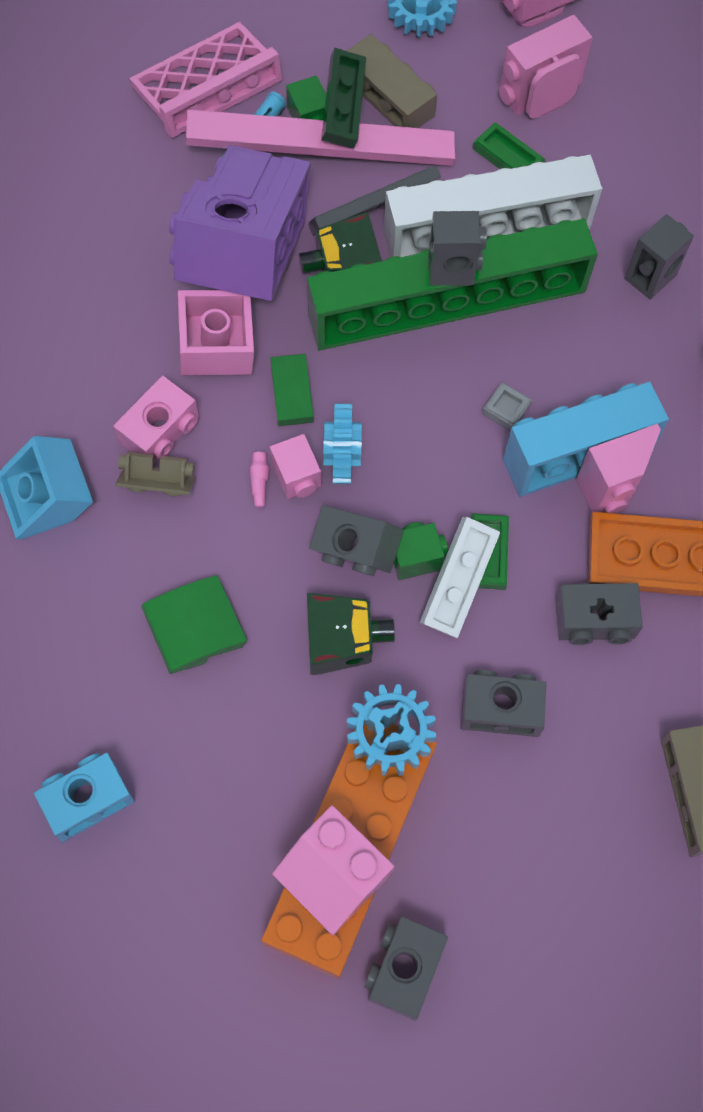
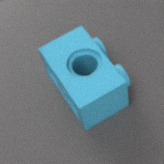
[34,753,135,842]

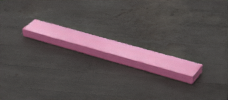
[186,109,455,166]

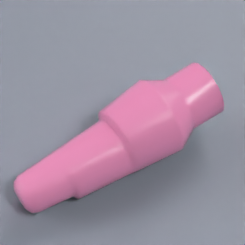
[249,452,270,508]

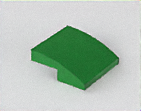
[141,575,247,674]

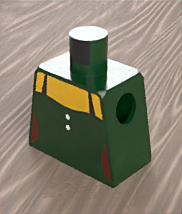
[299,212,382,274]
[307,593,395,675]

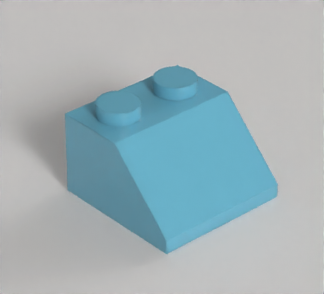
[0,436,93,539]

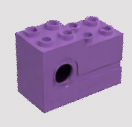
[169,145,311,301]

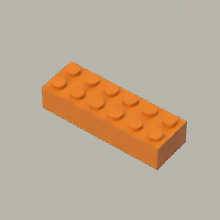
[261,724,437,979]

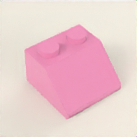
[576,423,661,514]
[272,805,395,936]

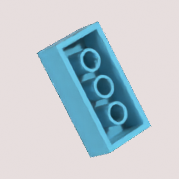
[503,382,669,497]

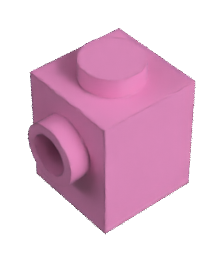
[269,434,321,499]

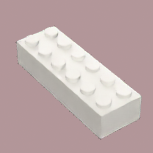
[384,155,602,257]

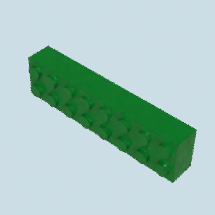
[307,218,598,351]

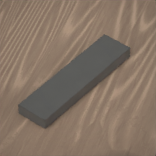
[308,165,441,235]

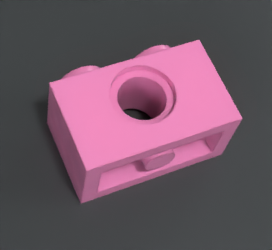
[113,375,199,463]

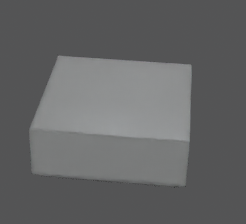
[482,382,532,431]

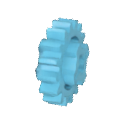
[387,0,457,37]
[323,403,362,484]
[347,684,436,776]

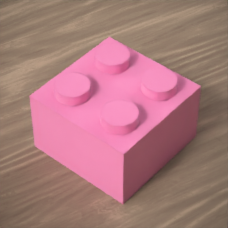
[178,290,254,376]

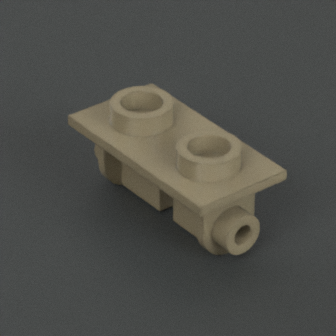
[116,451,196,496]

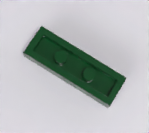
[321,48,366,149]

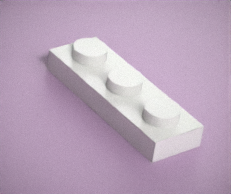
[419,517,500,638]

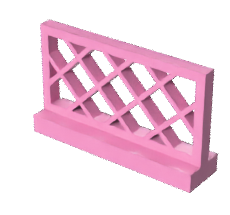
[129,22,283,138]

